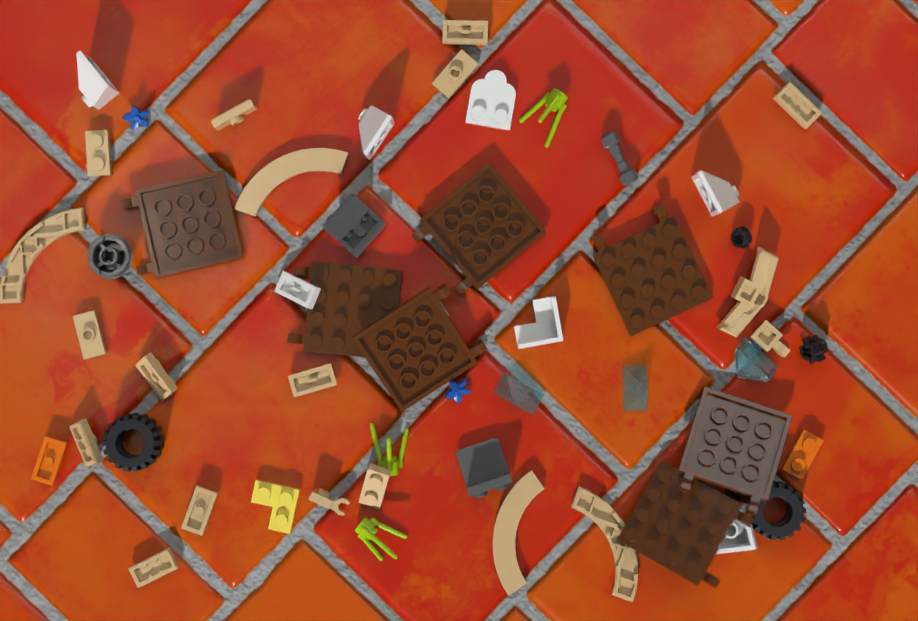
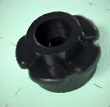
[731,226,752,249]

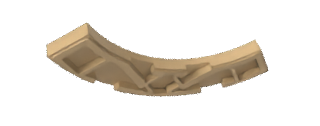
[234,148,349,217]
[0,208,86,304]
[493,469,544,596]
[571,486,638,603]

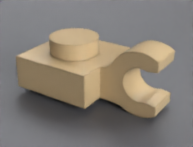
[750,320,790,358]
[308,488,351,516]

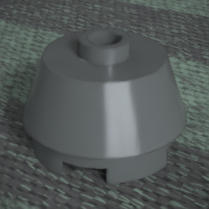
[88,234,133,279]

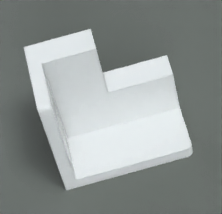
[514,296,564,349]

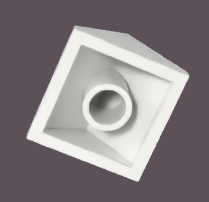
[716,502,757,554]

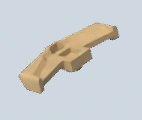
[716,247,779,338]

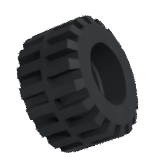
[102,413,165,472]
[745,480,806,540]

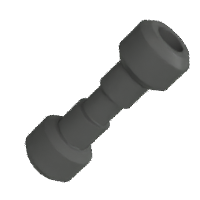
[600,131,639,186]

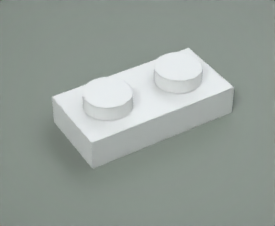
[274,271,321,309]

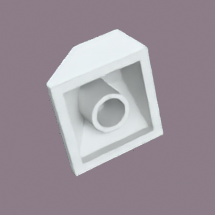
[76,51,120,110]
[358,105,395,160]
[691,171,740,217]

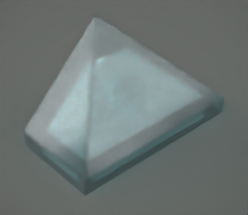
[734,337,778,382]
[622,365,648,411]
[494,373,544,414]

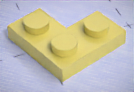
[251,479,300,534]

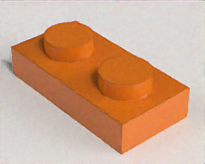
[781,429,824,480]
[31,435,69,486]

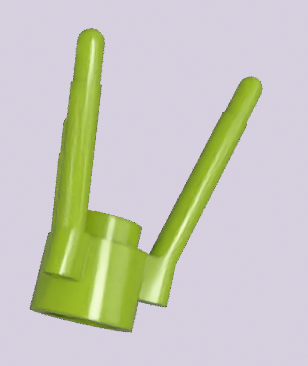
[519,88,568,148]
[370,423,409,476]
[355,517,407,561]

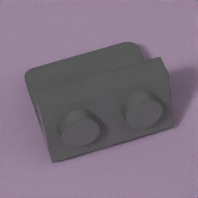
[323,194,387,258]
[456,438,513,499]

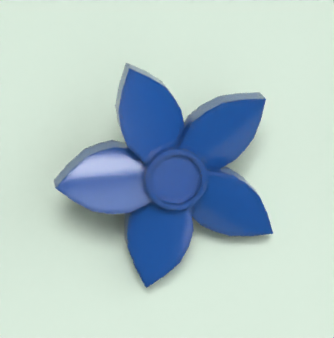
[122,105,149,130]
[445,379,471,404]

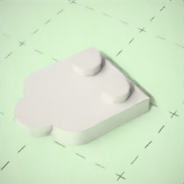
[465,70,516,131]

